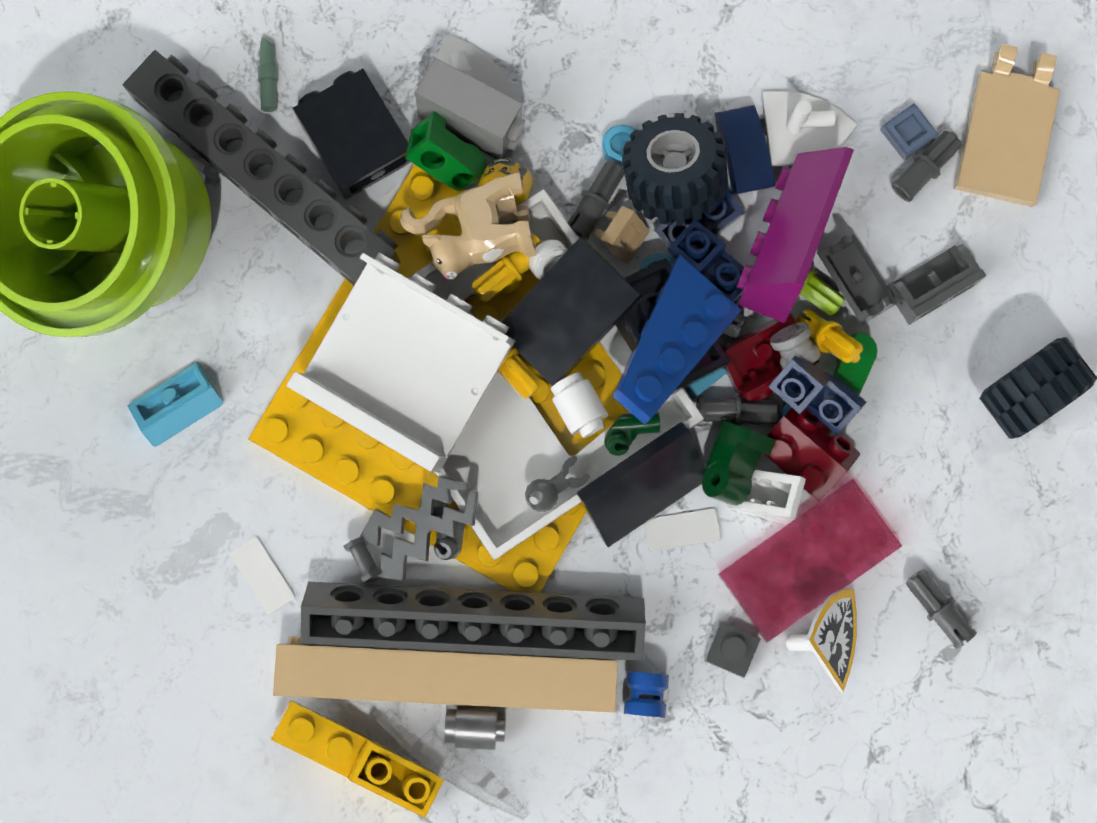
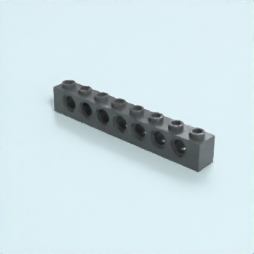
[122,50,401,286]
[301,581,646,661]

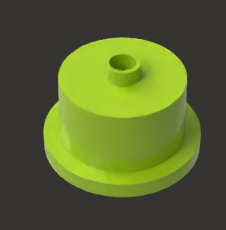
[0,91,211,337]

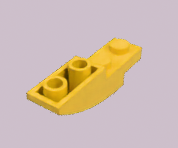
[270,699,445,818]

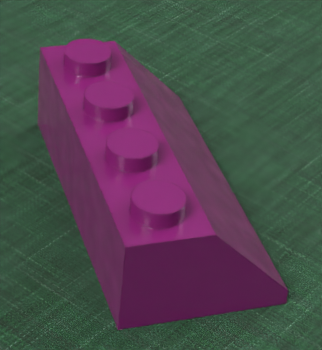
[736,147,854,323]

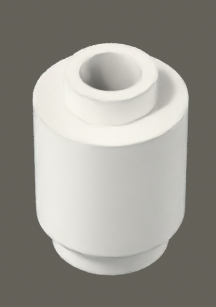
[551,372,608,438]

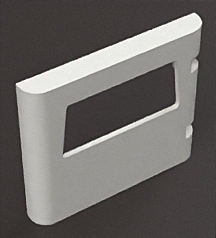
[408,189,704,561]

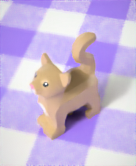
[400,172,537,279]

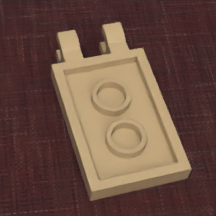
[954,44,1060,207]

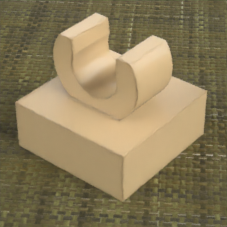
[594,206,650,264]

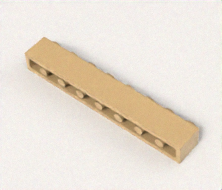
[273,636,618,713]

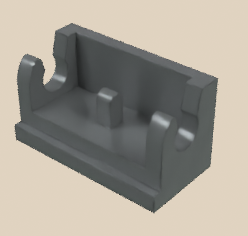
[816,234,898,325]
[887,244,987,325]

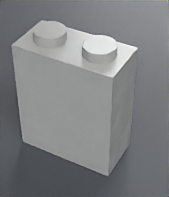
[415,57,526,159]

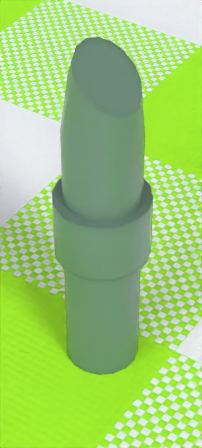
[258,37,278,112]

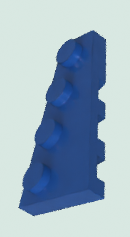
[613,255,742,425]

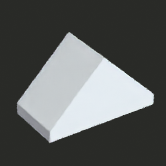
[726,470,806,525]

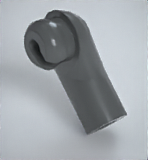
[433,500,465,560]

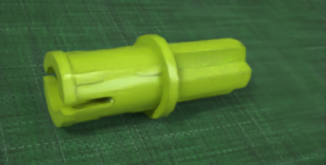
[798,269,845,316]

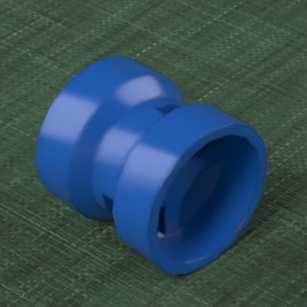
[624,671,669,718]

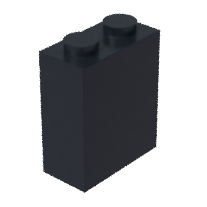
[293,68,412,200]

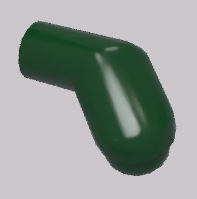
[604,412,660,456]

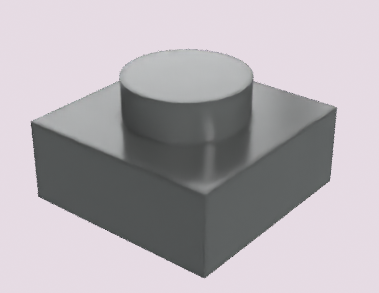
[705,622,761,678]

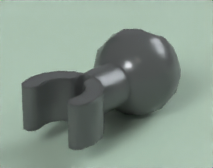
[525,456,590,512]

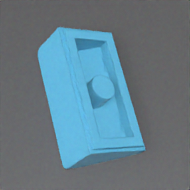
[127,362,223,447]

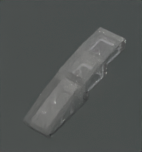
[376,708,530,820]

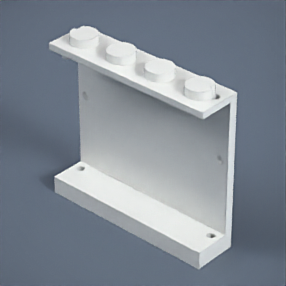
[286,253,515,473]

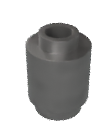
[444,705,506,750]

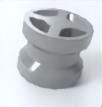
[770,323,821,369]

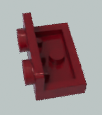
[722,313,819,401]
[763,407,860,502]

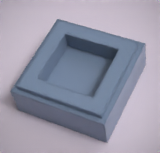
[880,103,939,161]

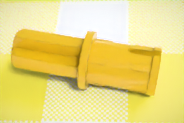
[471,233,542,302]
[796,309,863,363]
[496,348,542,399]

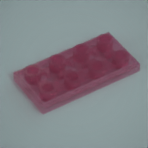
[717,479,902,643]

